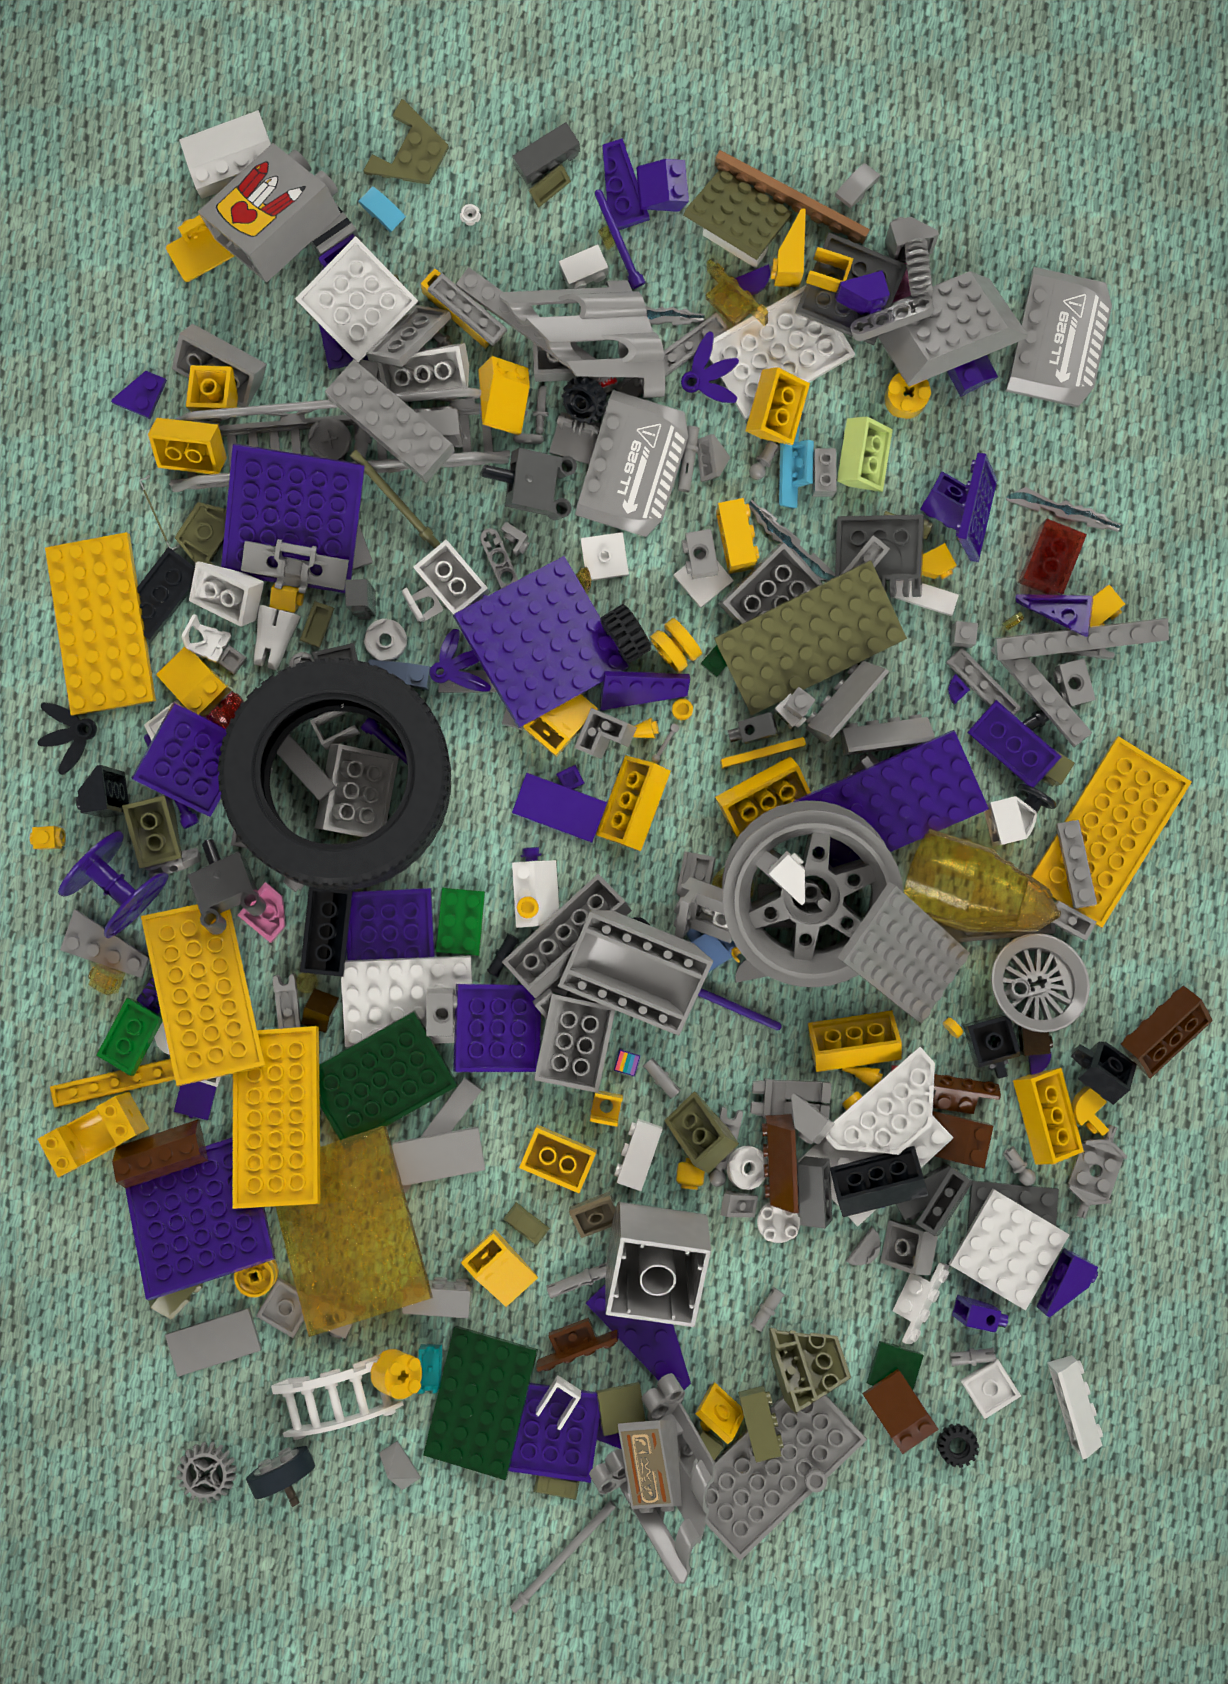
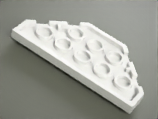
[825,1047,935,1155]

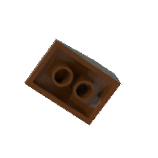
[932,1111,994,1169]
[862,1369,939,1454]

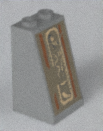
[618,1420,682,1513]

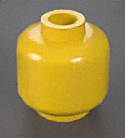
[676,1158,705,1190]

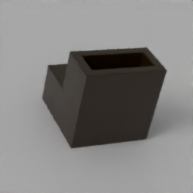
[301,988,339,1033]

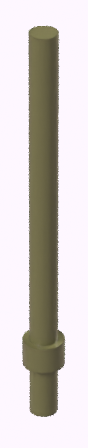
[350,449,441,549]

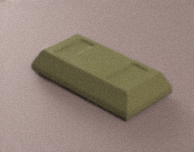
[528,164,571,208]
[299,601,335,648]
[503,1202,550,1246]
[533,1475,580,1500]

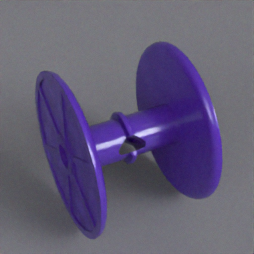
[58,831,169,938]

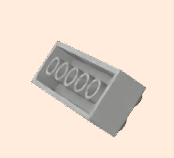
[325,359,455,483]
[502,874,632,999]

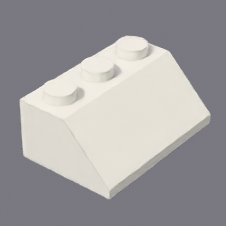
[512,860,559,928]

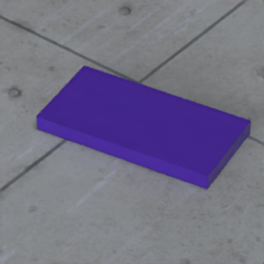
[967,700,1062,788]
[512,773,607,843]

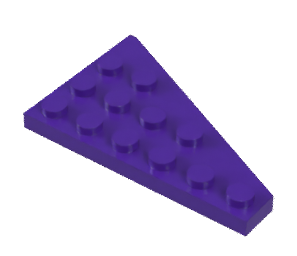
[586,1284,691,1390]

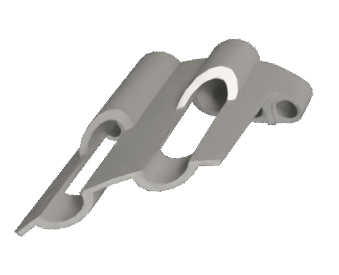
[499,280,665,398]

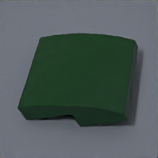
[866,1341,924,1390]

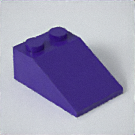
[1036,1248,1098,1317]

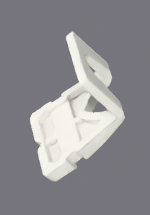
[402,586,443,622]
[181,614,231,663]

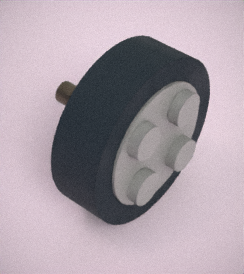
[246,1446,315,1507]

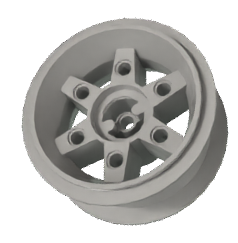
[722,800,903,987]

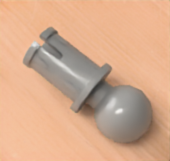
[749,441,780,480]
[1002,1146,1036,1186]

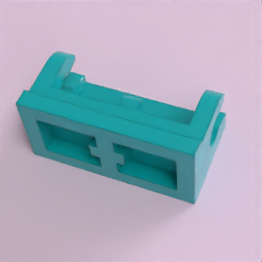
[417,1344,443,1394]

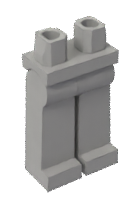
[750,1078,831,1121]

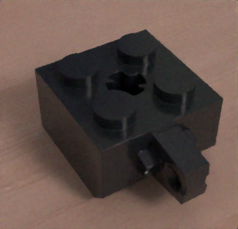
[963,1013,1021,1079]
[1071,1042,1137,1105]

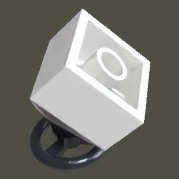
[984,784,1057,846]

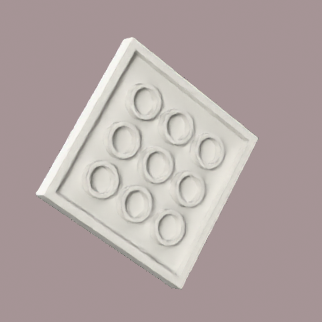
[295,236,418,363]
[949,1189,1069,1310]

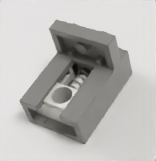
[674,877,733,943]

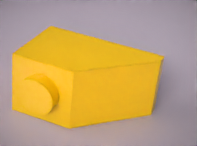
[922,543,957,579]

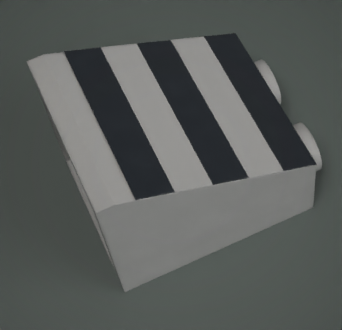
[309,204,361,257]

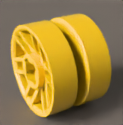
[234,1260,279,1297]

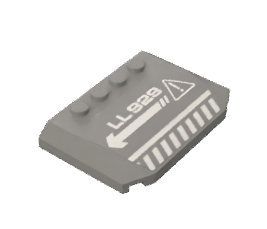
[1005,267,1112,408]
[575,390,688,537]

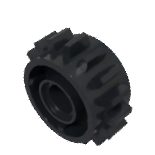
[561,376,608,424]

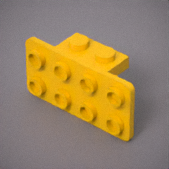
[166,215,234,282]

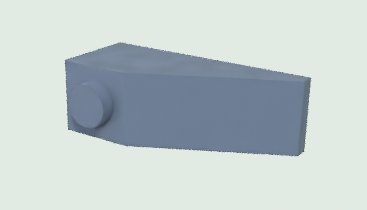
[368,659,431,691]

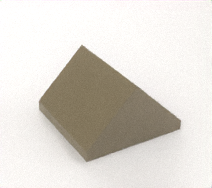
[569,1191,616,1238]

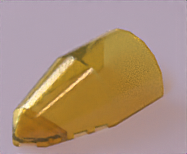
[903,829,1061,932]

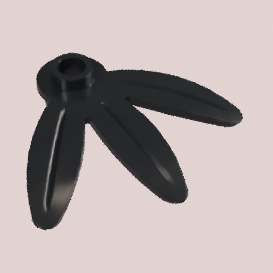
[37,702,97,775]

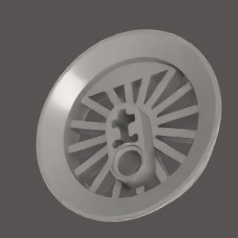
[991,934,1090,1032]

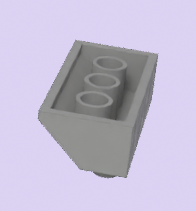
[172,324,267,407]
[840,714,935,756]

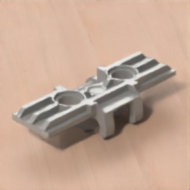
[241,539,349,593]

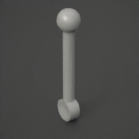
[652,724,679,763]

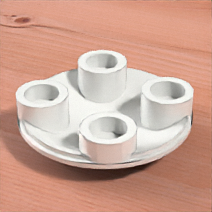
[757,1202,800,1243]

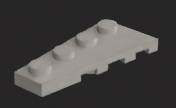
[60,909,150,978]

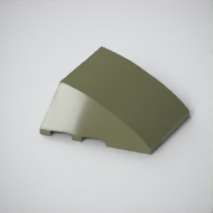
[769,1328,851,1414]

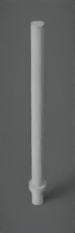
[510,1500,616,1613]

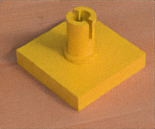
[695,1382,744,1444]

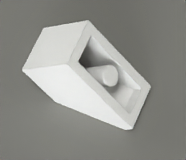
[768,851,805,905]

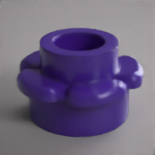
[520,847,541,861]

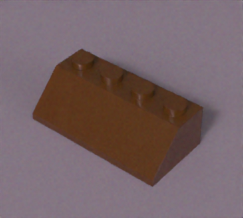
[1120,985,1213,1079]
[762,1114,799,1213]
[112,1119,208,1188]

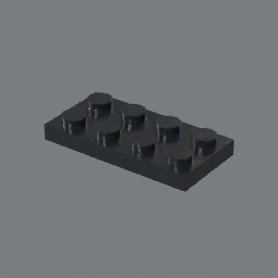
[137,547,195,641]

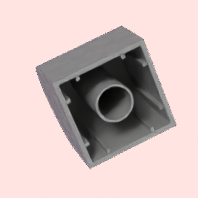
[605,1202,711,1327]

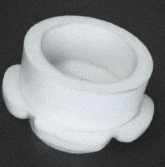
[460,204,481,226]

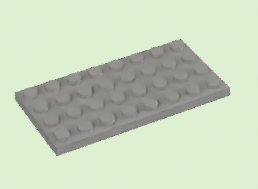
[837,882,970,1024]
[705,1395,867,1561]

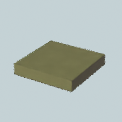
[596,1382,645,1436]

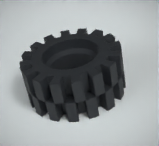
[937,1423,979,1468]

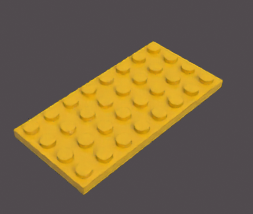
[45,532,156,715]
[1027,736,1192,928]
[141,904,265,1087]
[233,1026,321,1209]

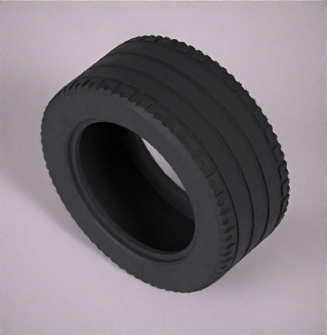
[218,658,451,891]

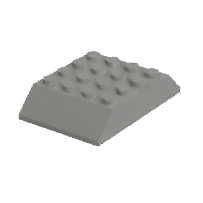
[878,271,1028,387]
[558,910,713,1036]

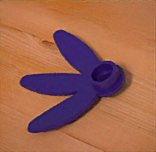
[681,331,739,403]
[430,629,491,692]

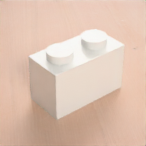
[559,244,608,289]

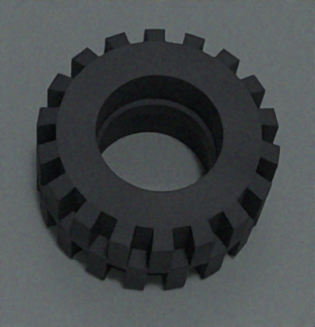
[600,604,651,663]

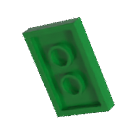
[436,888,485,956]
[96,998,163,1076]

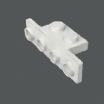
[893,1263,949,1344]

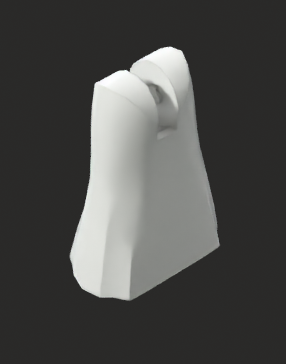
[254,605,301,670]

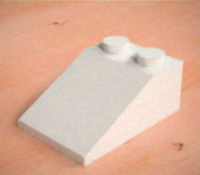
[189,561,264,627]

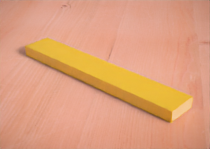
[50,1058,175,1108]

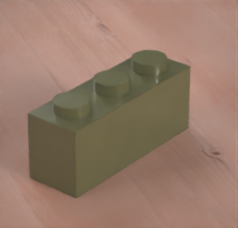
[738,1386,784,1463]

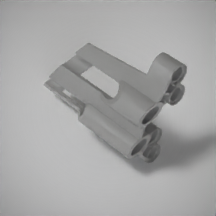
[589,1373,715,1584]

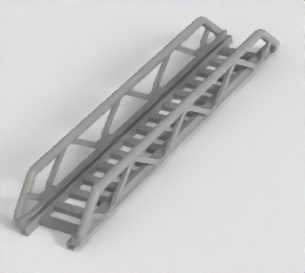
[169,388,510,492]

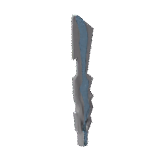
[646,306,705,325]
[1006,487,1121,532]
[748,500,835,581]

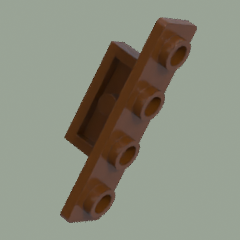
[933,1074,1001,1114]
[536,1317,619,1372]

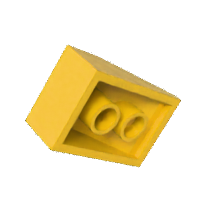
[770,209,806,287]
[478,356,530,435]
[156,646,231,717]

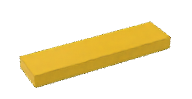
[720,737,806,769]

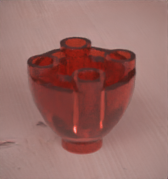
[205,691,245,729]

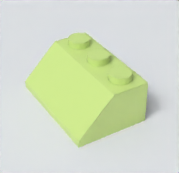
[837,416,893,492]

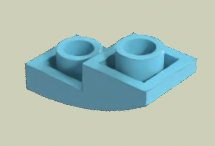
[358,186,406,232]

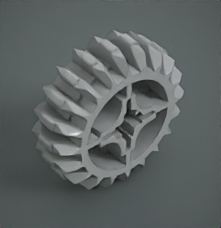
[905,238,933,298]
[177,1441,237,1504]

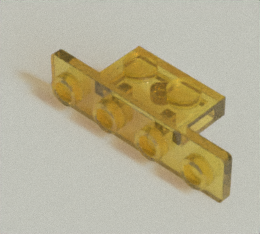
[706,259,768,326]

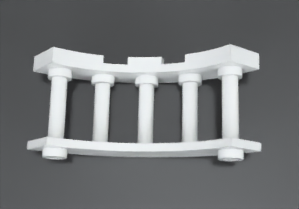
[271,1354,403,1440]

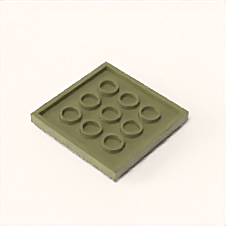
[683,170,793,260]

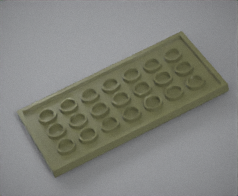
[714,560,907,716]

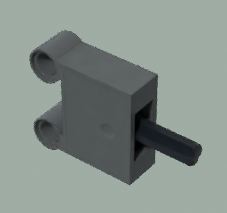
[481,448,577,520]
[187,839,266,935]

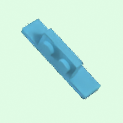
[779,426,814,509]

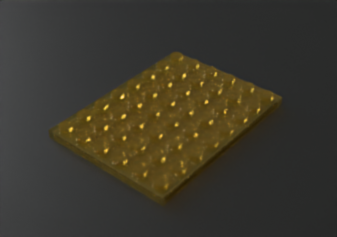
[275,1126,433,1337]

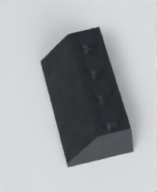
[76,765,129,818]
[300,887,353,977]
[830,1146,929,1217]

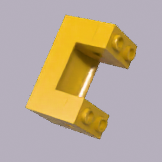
[37,1091,149,1178]

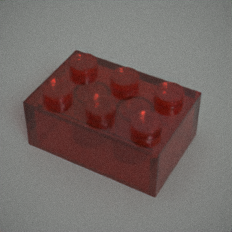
[1018,519,1087,595]

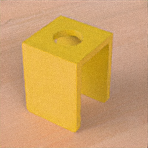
[806,247,854,293]
[590,1091,623,1127]

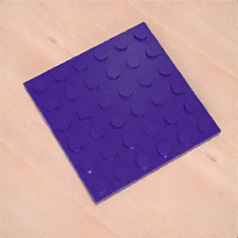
[221,444,365,593]
[453,556,629,729]
[125,1137,276,1301]

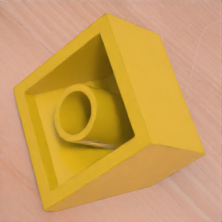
[186,365,238,412]

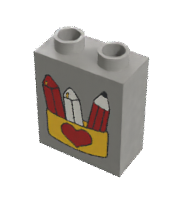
[198,143,341,283]

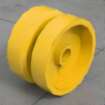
[649,618,703,673]

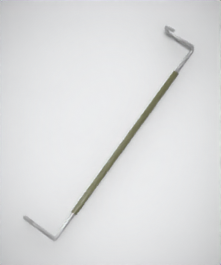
[140,475,181,550]

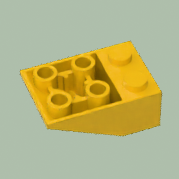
[523,694,599,758]
[461,1229,538,1307]

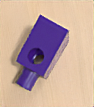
[952,1294,1008,1332]

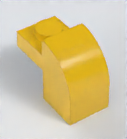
[1071,1086,1109,1136]

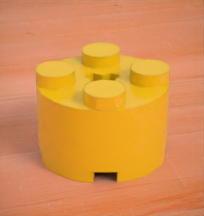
[885,373,931,419]
[371,1349,422,1399]

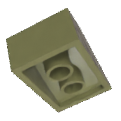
[122,795,182,869]
[664,1091,739,1173]

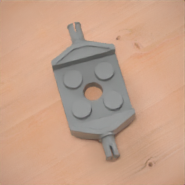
[1067,1125,1127,1219]

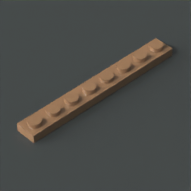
[715,150,870,244]

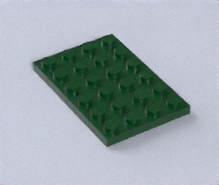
[319,1010,458,1149]
[423,1326,538,1480]

